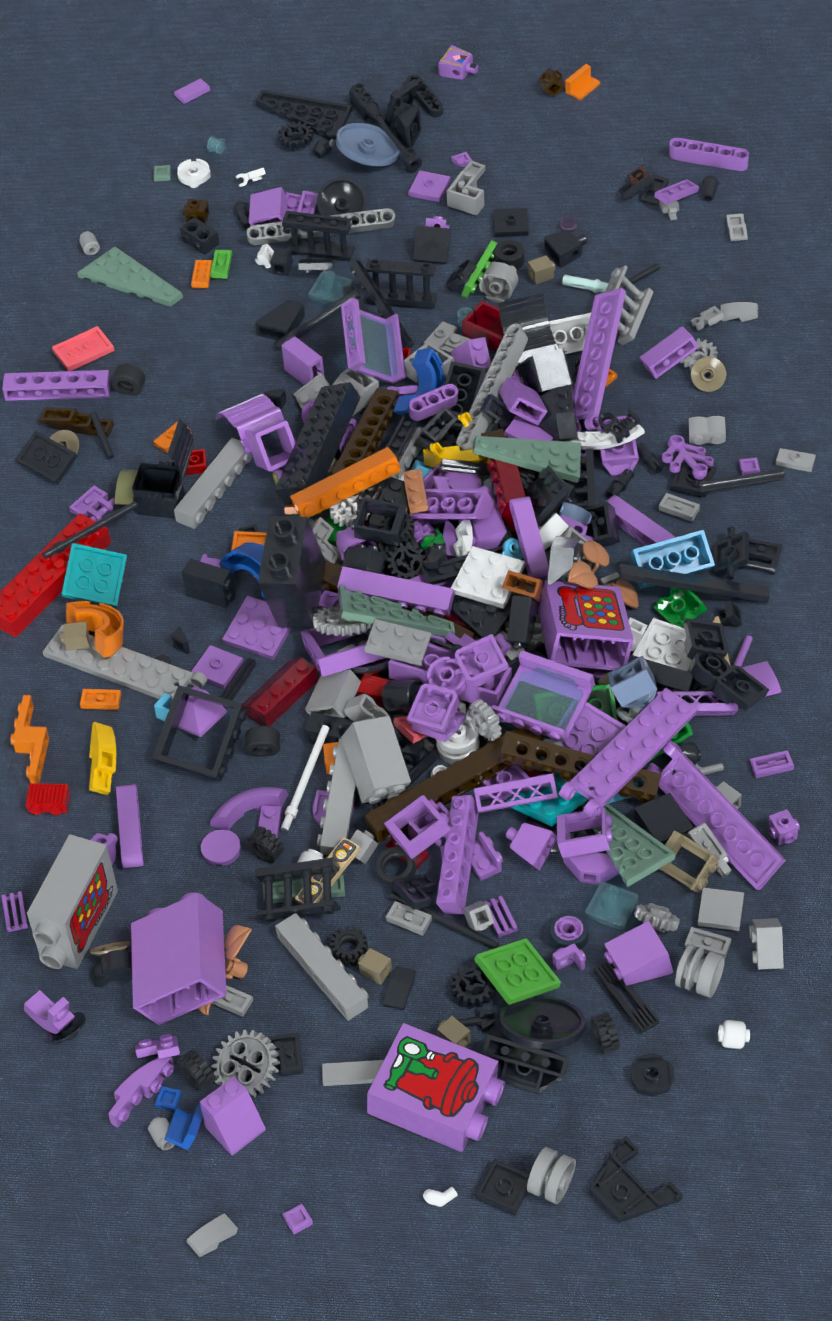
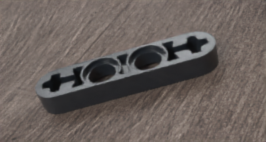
[407,75,443,117]

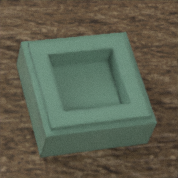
[154,165,171,182]

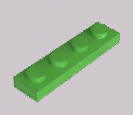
[461,240,498,298]

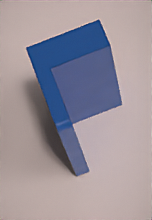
[165,1104,203,1150]

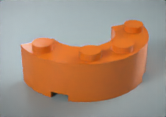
[66,601,124,658]

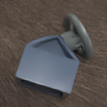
[608,655,657,723]

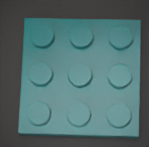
[61,543,127,608]
[507,774,591,827]

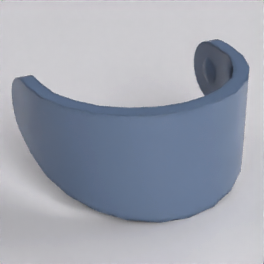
[559,502,592,525]

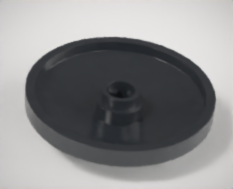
[499,996,585,1049]

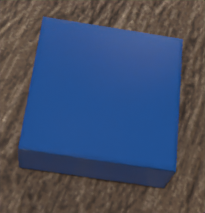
[155,1086,182,1112]

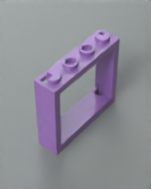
[301,626,387,677]

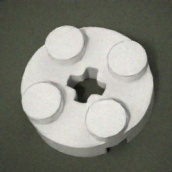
[177,159,211,188]

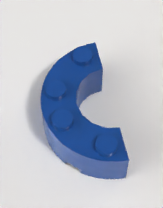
[393,348,446,416]
[219,542,266,600]

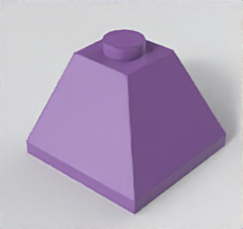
[178,686,227,737]

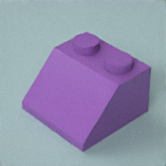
[450,337,491,373]

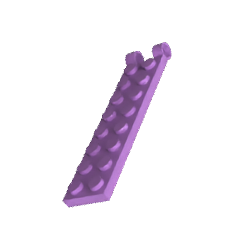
[574,288,626,432]
[559,688,697,818]
[645,740,786,890]

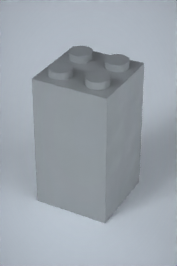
[341,716,411,804]

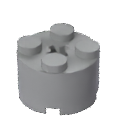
[479,262,518,303]

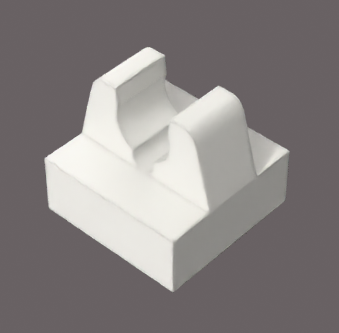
[255,243,274,268]

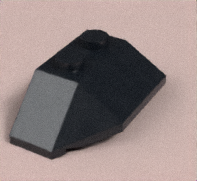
[540,384,578,441]
[482,1034,570,1094]

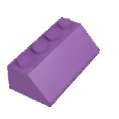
[457,485,507,550]
[409,489,494,519]

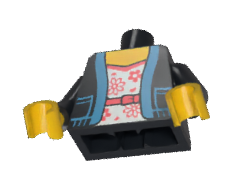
[419,407,473,457]

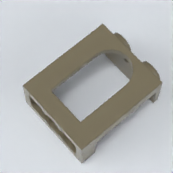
[659,830,720,893]

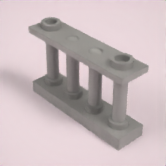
[605,265,653,345]

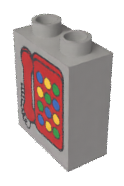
[27,834,118,969]

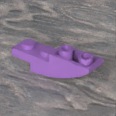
[108,1056,174,1128]

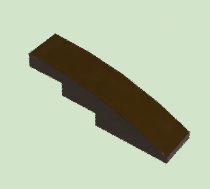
[39,407,114,437]

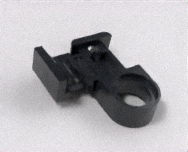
[599,409,640,443]

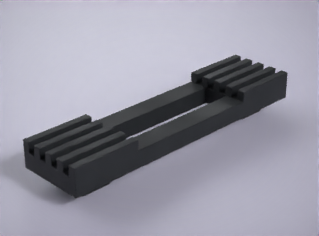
[594,962,659,1034]

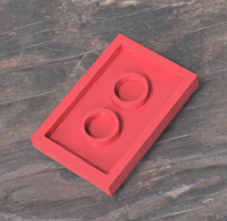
[52,326,114,371]

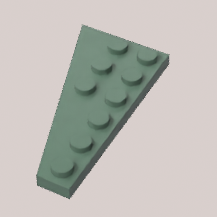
[77,247,183,307]
[473,436,581,483]
[338,584,455,638]
[582,800,675,887]

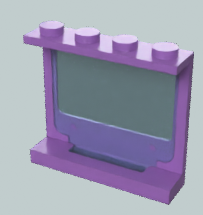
[341,298,406,384]
[491,651,595,743]

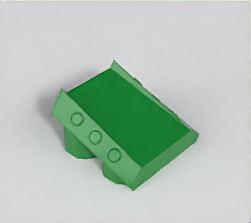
[653,588,708,627]

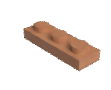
[403,468,429,514]

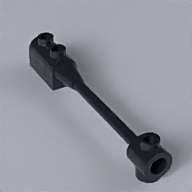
[349,83,422,173]

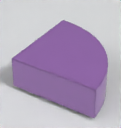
[451,152,472,167]

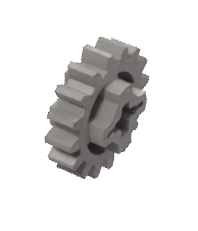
[680,338,718,370]
[469,700,502,741]
[634,903,680,932]

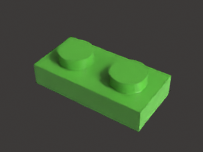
[210,250,233,279]

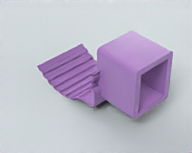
[216,394,296,472]

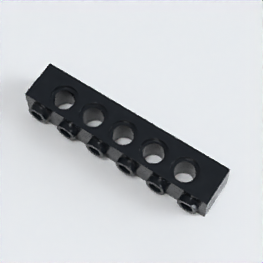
[304,712,424,766]

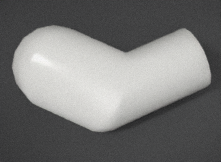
[423,1187,458,1207]

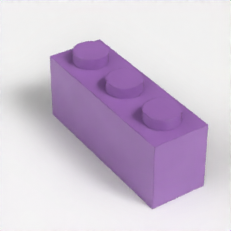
[640,326,699,379]

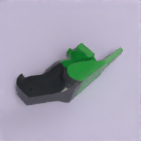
[421,528,447,569]

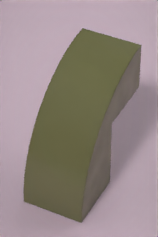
[115,469,138,505]

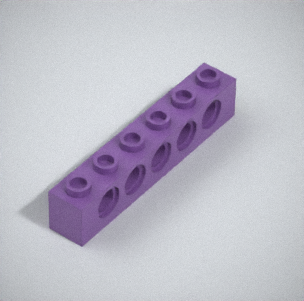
[2,370,111,401]
[436,795,479,915]

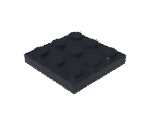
[525,465,570,526]

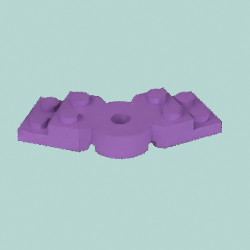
[406,634,509,733]

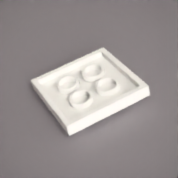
[451,546,525,609]
[633,618,692,672]

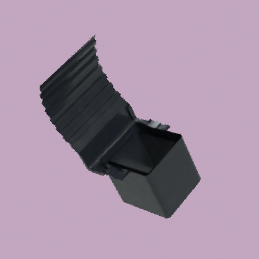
[499,292,573,395]
[132,418,194,519]

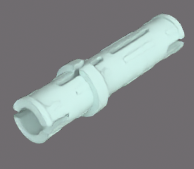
[562,275,609,293]

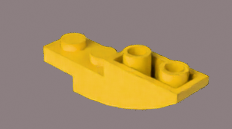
[423,446,491,468]
[89,722,116,795]

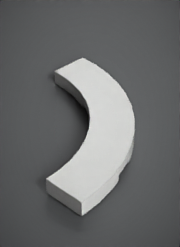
[553,419,645,450]

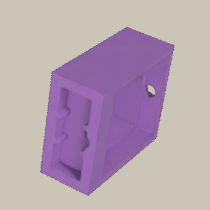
[384,795,451,859]
[557,807,613,858]

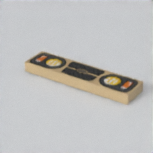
[295,837,361,905]

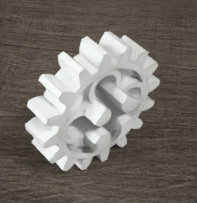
[329,494,370,528]

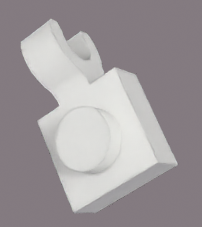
[236,168,266,187]

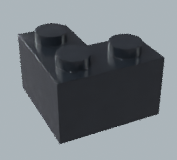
[583,501,620,546]
[342,545,387,574]

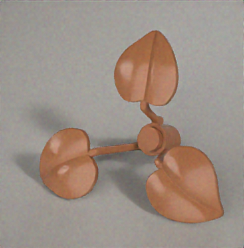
[568,540,639,609]
[198,925,252,1015]

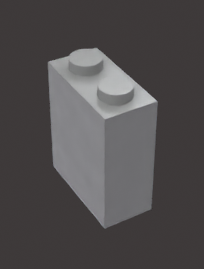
[305,669,361,718]

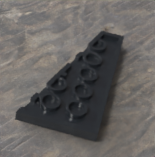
[256,90,352,140]
[452,553,550,639]

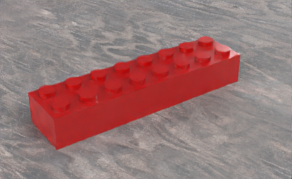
[0,513,111,638]

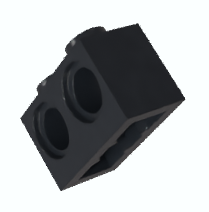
[180,217,219,255]

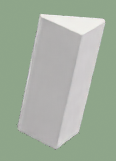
[548,313,591,354]

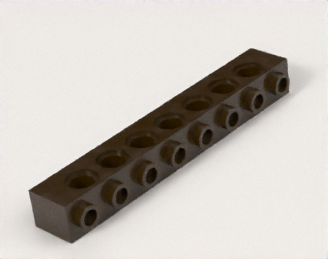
[332,388,398,475]
[498,731,661,803]

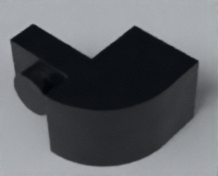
[93,950,132,988]

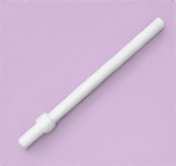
[281,725,329,832]

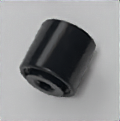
[382,679,424,715]

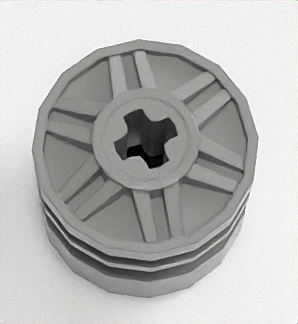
[675,944,725,998]

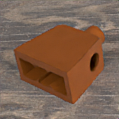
[502,570,545,602]

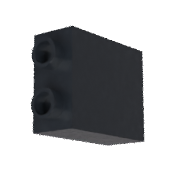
[258,516,326,629]

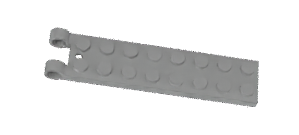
[43,625,207,701]

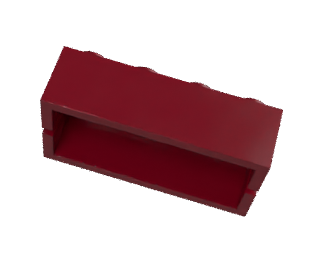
[462,301,504,352]

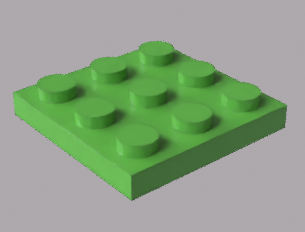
[475,938,561,1005]

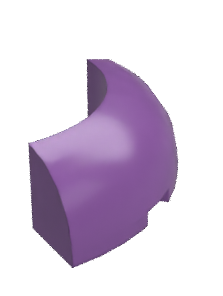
[210,787,288,830]

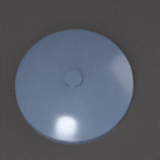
[335,123,400,166]

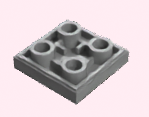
[698,888,744,931]

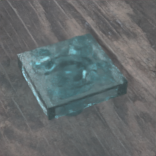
[308,270,353,305]
[585,881,639,931]

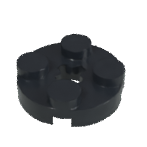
[446,259,477,292]
[631,1053,674,1096]

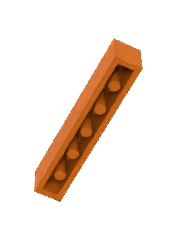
[290,447,401,518]

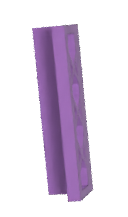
[656,691,738,716]
[474,774,558,813]

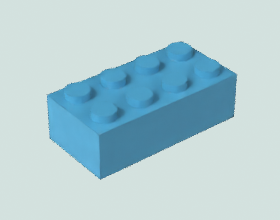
[629,530,715,590]

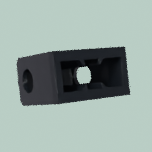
[544,230,587,268]

